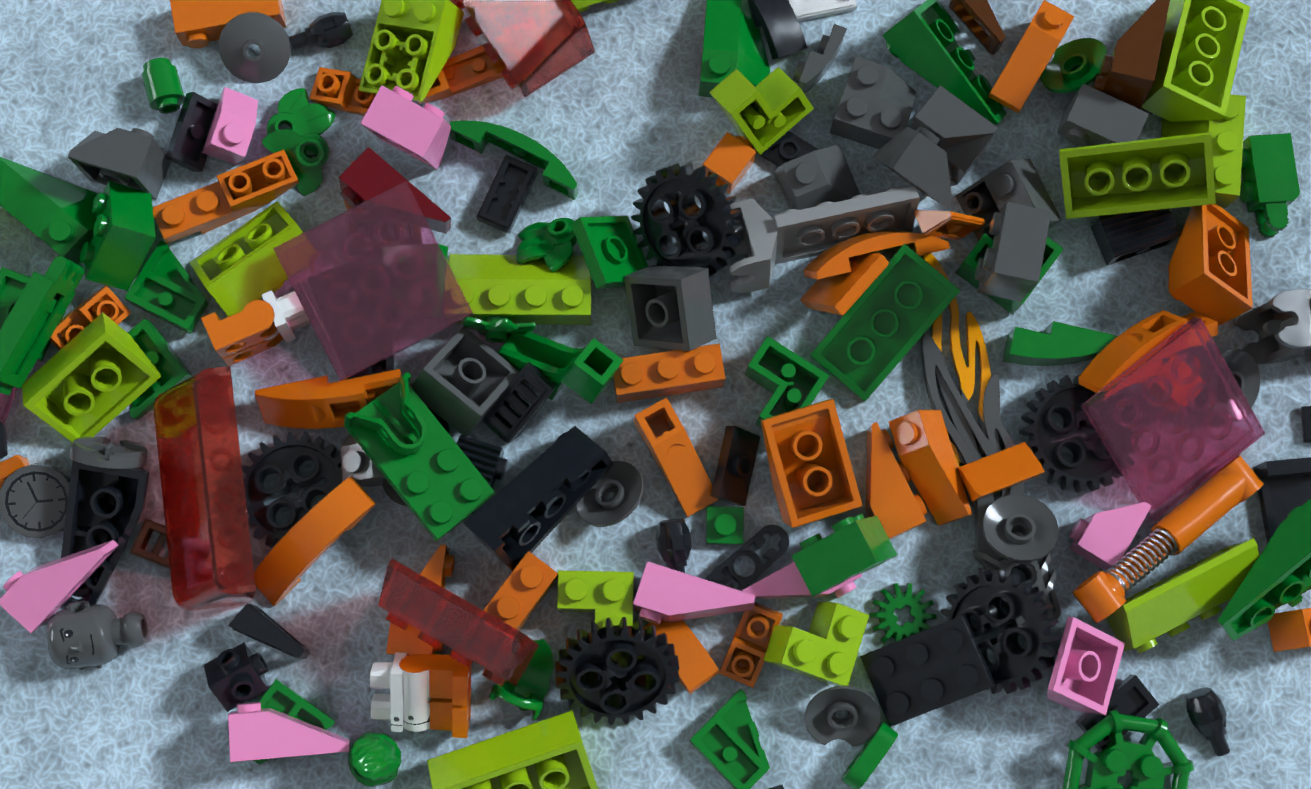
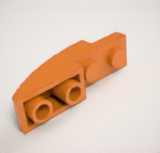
[153,149,299,244]
[1078,310,1218,395]
[255,369,402,429]

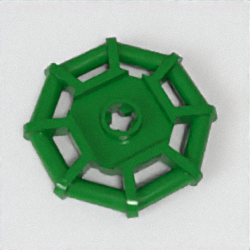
[1062,710,1194,789]

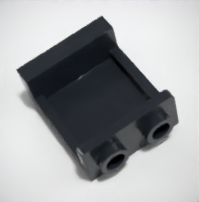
[1254,457,1311,543]

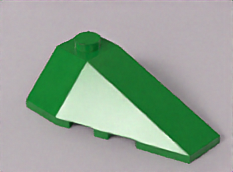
[699,0,770,98]
[882,0,1007,125]
[0,157,97,265]
[1217,499,1311,641]

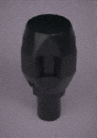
[289,12,353,50]
[656,519,692,573]
[1186,687,1230,756]

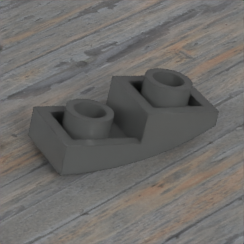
[793,24,847,94]

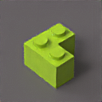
[709,67,814,155]
[557,570,634,628]
[763,602,869,686]

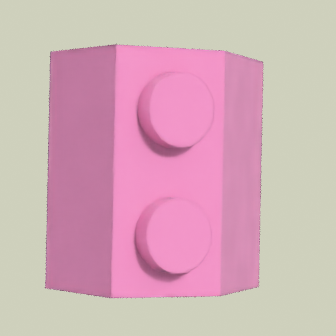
[361,85,451,169]
[1047,617,1125,715]

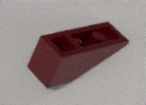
[338,147,451,234]

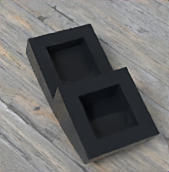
[747,0,807,60]

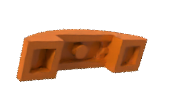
[418,18,548,104]
[803,231,950,280]
[250,477,376,606]

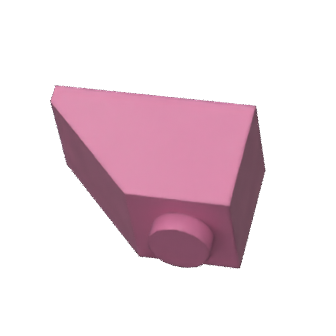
[202,87,258,165]
[1069,502,1152,571]

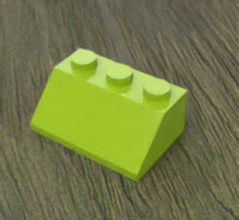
[1161,94,1246,208]
[189,201,320,317]
[22,312,161,443]

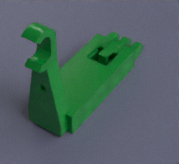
[0,256,84,395]

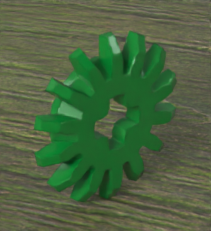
[870,583,937,643]

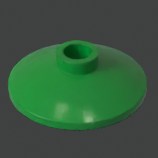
[1040,38,1108,93]

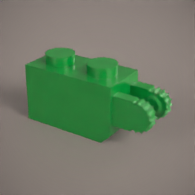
[1240,133,1300,238]

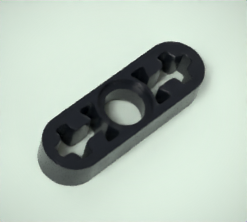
[705,525,789,591]

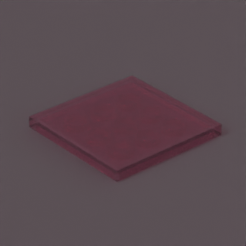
[273,181,474,381]
[1081,317,1265,521]

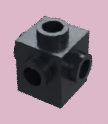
[204,642,269,712]

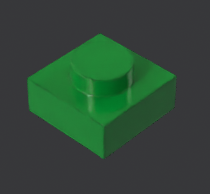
[706,507,744,545]

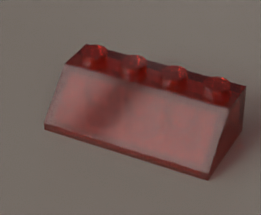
[378,559,539,687]

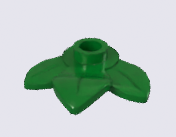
[267,88,336,157]
[262,129,330,196]
[516,218,577,272]
[463,316,536,343]

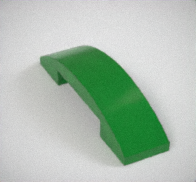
[449,120,578,200]

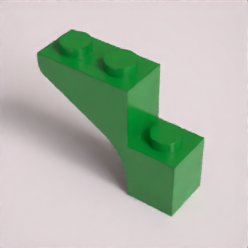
[497,332,624,404]

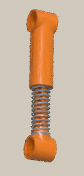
[1072,455,1264,623]

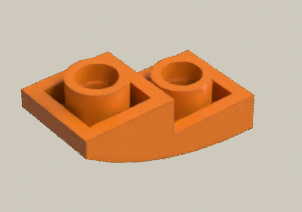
[309,67,376,116]
[49,285,131,351]
[719,602,783,688]
[642,620,719,694]

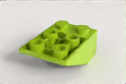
[359,0,464,102]

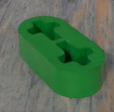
[841,722,898,789]

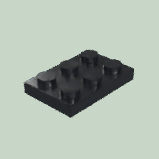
[860,614,996,727]

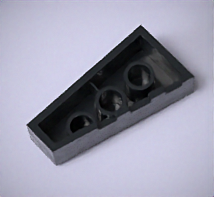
[463,426,613,571]

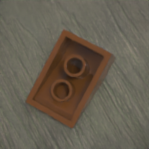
[1092,0,1170,109]

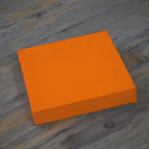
[800,252,889,315]

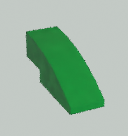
[1003,321,1118,366]

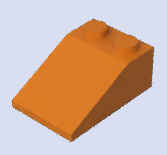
[1168,204,1253,326]
[761,399,863,528]

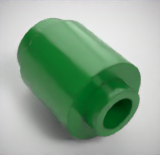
[141,58,185,114]

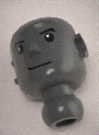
[47,601,148,670]

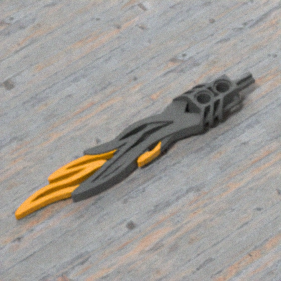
[921,253,1061,666]

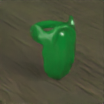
[489,639,554,721]
[348,731,402,787]

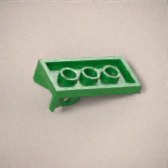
[810,244,961,401]
[343,372,496,542]

